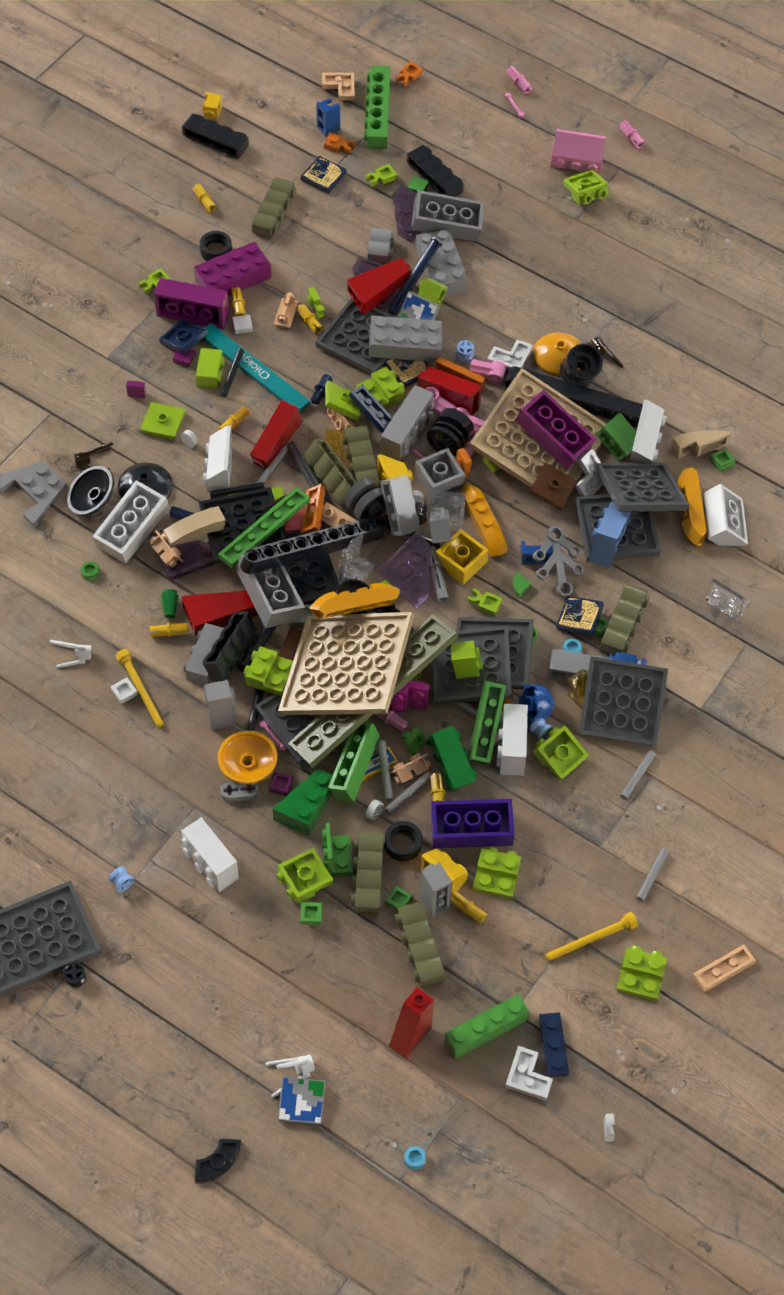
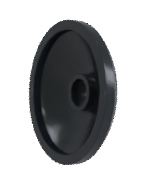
[118,462,173,499]
[67,466,115,516]

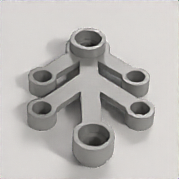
[533,526,584,597]

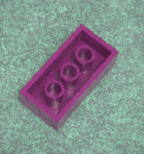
[194,241,272,296]
[154,278,229,330]
[514,389,596,470]

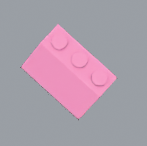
[551,129,606,174]

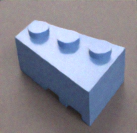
[589,502,631,568]

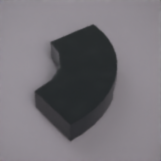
[195,1139,242,1184]

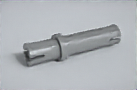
[425,547,449,602]

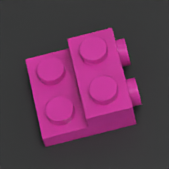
[389,681,430,713]

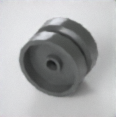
[343,477,386,520]

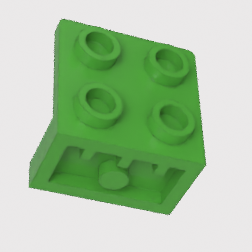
[596,413,636,461]
[322,823,353,877]

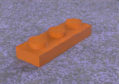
[435,357,485,393]
[300,484,326,535]

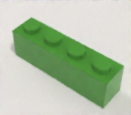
[468,681,507,763]
[328,722,380,803]
[444,994,530,1059]

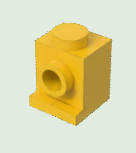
[202,92,222,120]

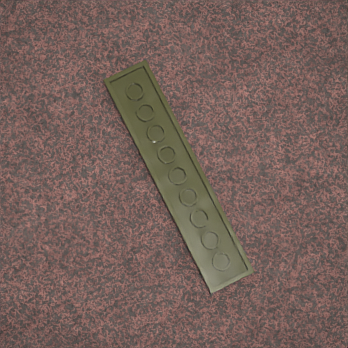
[288,614,459,768]

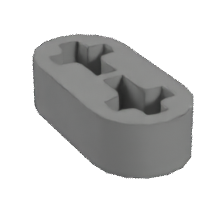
[220,782,259,802]

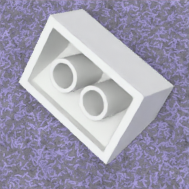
[630,399,667,463]
[203,426,233,491]
[703,484,748,546]

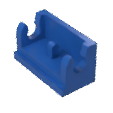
[316,99,340,137]
[520,541,553,564]

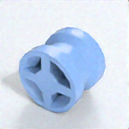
[456,340,474,363]
[529,718,554,740]
[108,866,135,892]

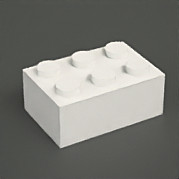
[496,704,528,776]
[181,817,239,892]

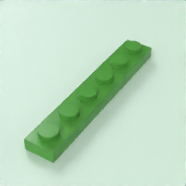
[218,487,310,568]

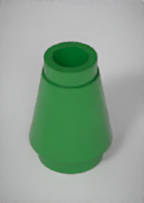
[160,589,179,618]

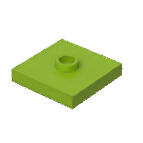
[325,381,360,421]
[140,402,186,441]

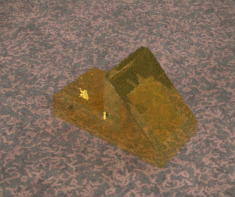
[325,429,345,460]
[567,669,588,709]

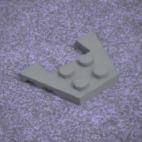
[0,461,67,527]

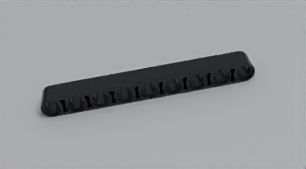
[504,366,643,428]
[240,515,389,574]

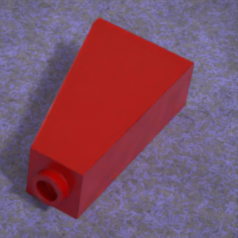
[347,258,411,315]
[418,366,482,416]
[250,400,303,468]
[181,590,258,636]
[389,987,434,1059]

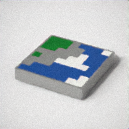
[398,291,440,321]
[278,1077,326,1125]

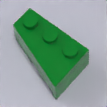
[426,725,477,792]
[272,769,333,836]

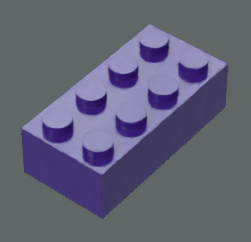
[431,799,515,848]

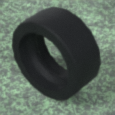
[200,231,232,261]
[384,821,422,862]

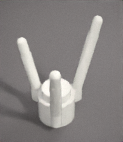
[49,640,92,668]
[266,1054,315,1098]

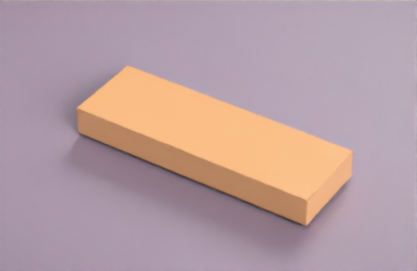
[692,944,756,993]

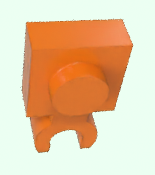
[396,61,423,87]
[324,133,355,154]
[455,448,472,478]

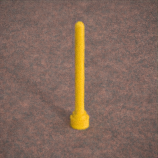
[115,649,164,728]
[545,912,638,961]

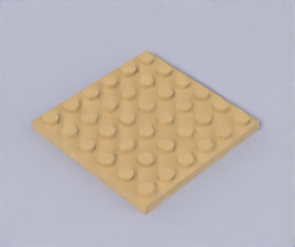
[468,368,606,488]
[278,612,414,715]

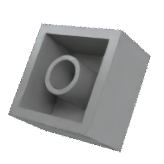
[415,448,465,500]

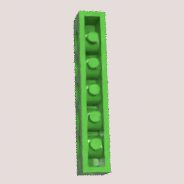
[364,66,390,149]

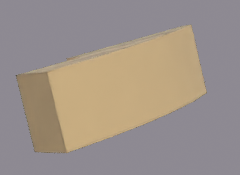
[671,430,731,458]
[164,506,226,546]

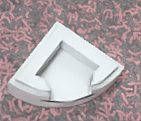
[604,1114,615,1142]

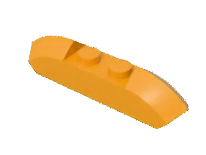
[677,467,707,546]
[460,482,508,557]
[309,583,400,620]

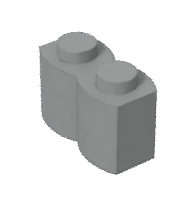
[367,228,395,264]

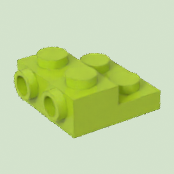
[563,169,609,205]
[356,367,406,409]
[243,646,293,696]
[532,725,590,781]
[472,846,521,900]
[276,847,333,905]
[616,946,667,1002]

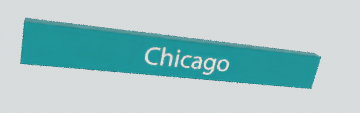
[202,323,310,412]

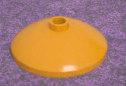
[533,332,582,376]
[218,731,277,785]

